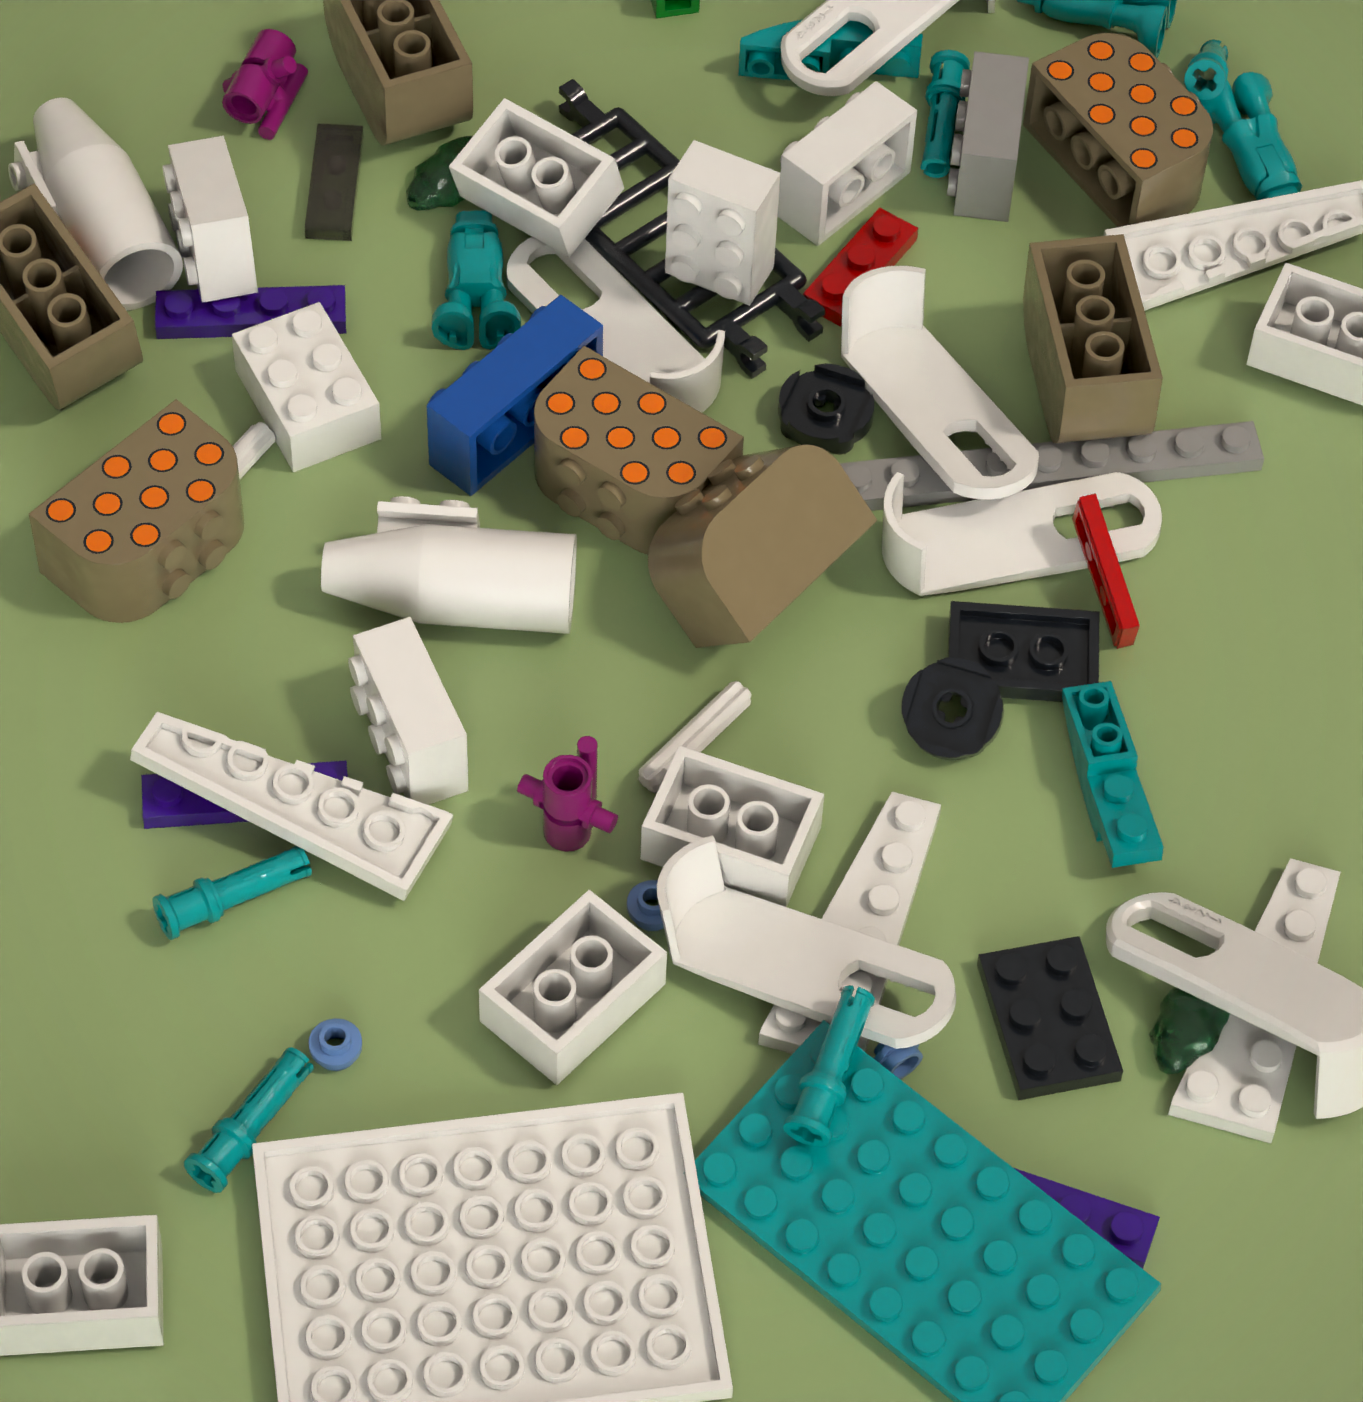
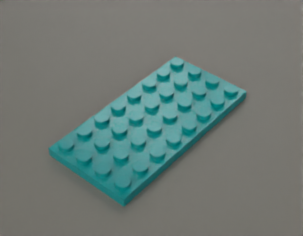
[683,1020,1161,1402]

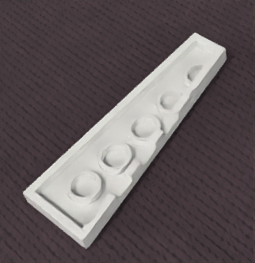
[1104,180,1363,311]
[130,712,453,901]
[758,792,941,1054]
[1168,858,1341,1143]

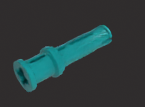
[1184,39,1229,100]
[920,50,970,178]
[152,846,312,940]
[783,985,875,1147]
[184,1047,314,1193]

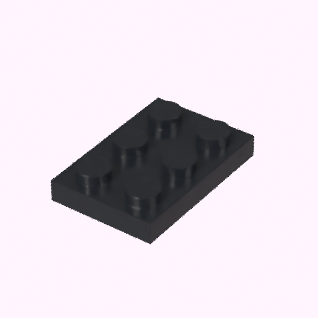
[948,601,1100,702]
[977,936,1123,1101]

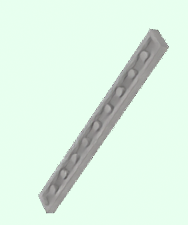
[840,421,1264,511]

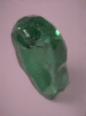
[406,135,473,211]
[1149,986,1230,1075]

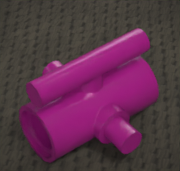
[222,29,308,140]
[517,736,618,852]

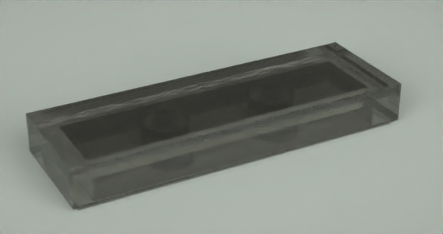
[305,124,364,241]

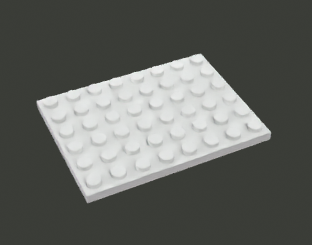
[252,1093,733,1402]

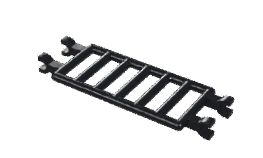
[559,79,825,379]

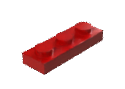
[803,207,918,327]

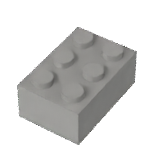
[947,51,1029,222]

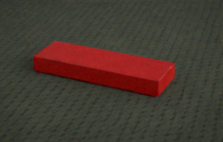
[1072,493,1140,649]

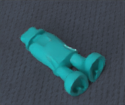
[1017,0,1177,58]
[1200,72,1302,200]
[431,210,521,350]

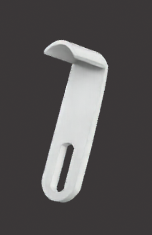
[781,0,995,96]
[506,237,725,413]
[841,266,1039,500]
[882,472,1162,596]
[657,835,956,1049]
[1106,892,1363,1119]

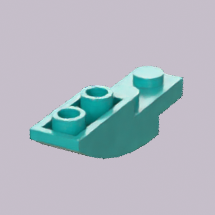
[738,19,923,80]
[1062,681,1164,868]

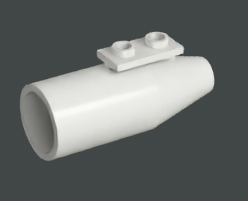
[8,98,183,311]
[321,496,577,634]

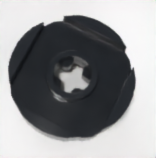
[778,363,875,455]
[901,657,1004,760]

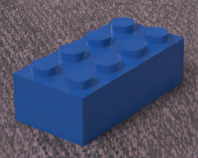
[427,294,603,496]

